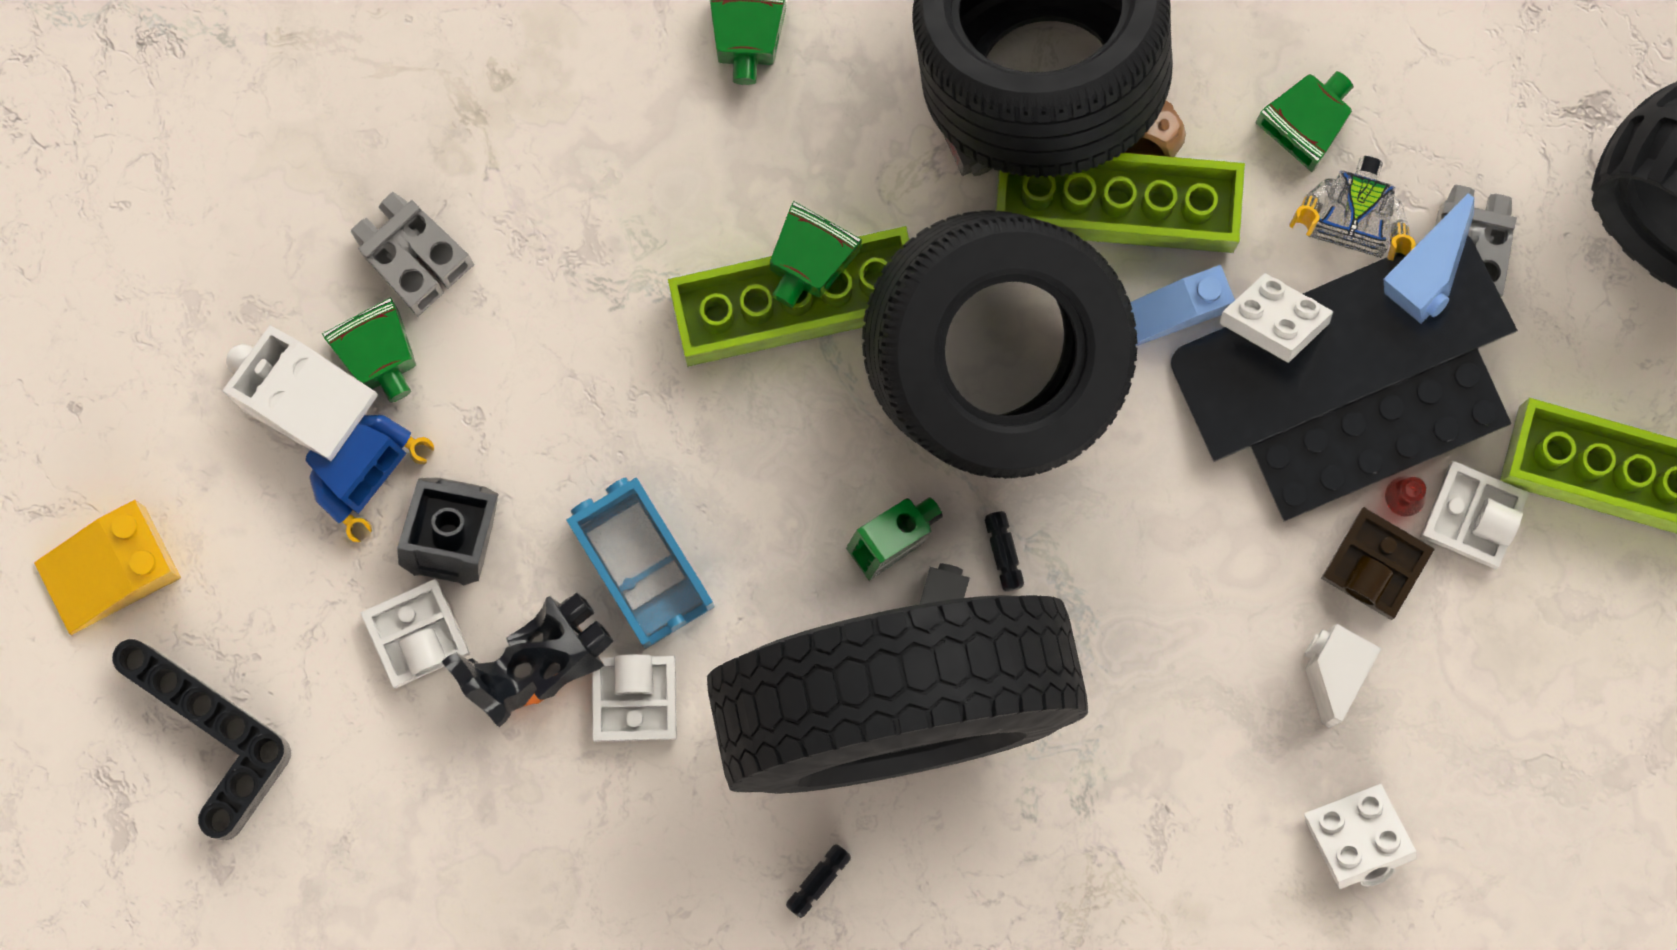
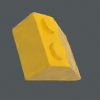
[34,500,181,635]

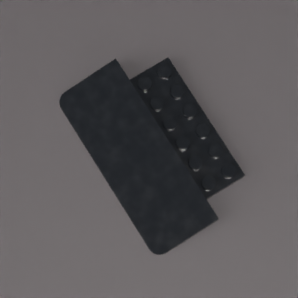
[1171,235,1518,522]

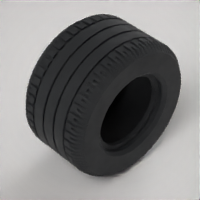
[912,0,1173,178]
[862,210,1138,479]

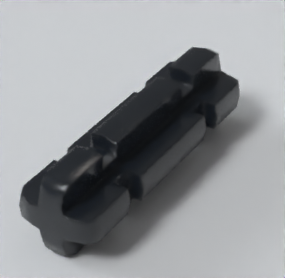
[984,511,1024,591]
[786,844,851,918]

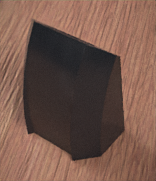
[397,478,499,586]

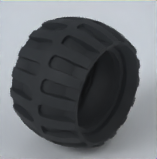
[1591,81,1677,289]

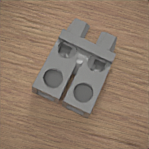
[1435,185,1517,297]
[351,192,474,317]

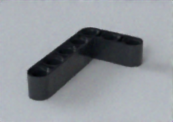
[112,639,291,840]

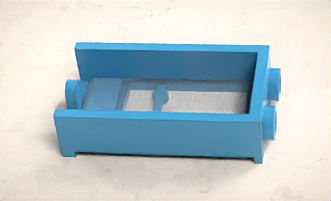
[566,477,715,649]

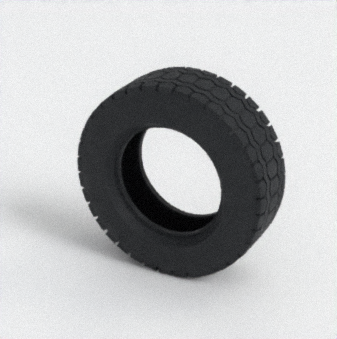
[707,595,1088,794]

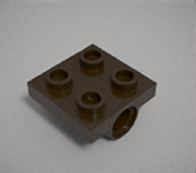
[1321,507,1435,620]

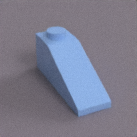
[1383,193,1474,324]
[1130,265,1235,346]

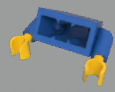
[305,415,434,542]

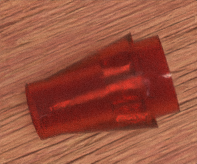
[1385,476,1426,517]

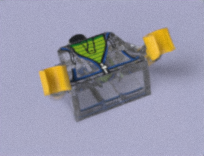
[1289,156,1416,261]

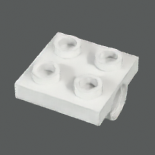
[1219,273,1334,363]
[1420,461,1529,569]
[361,579,471,689]
[592,655,677,742]
[1304,784,1417,889]

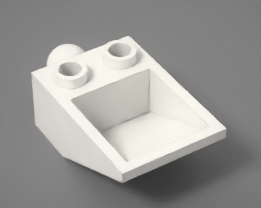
[223,325,378,461]

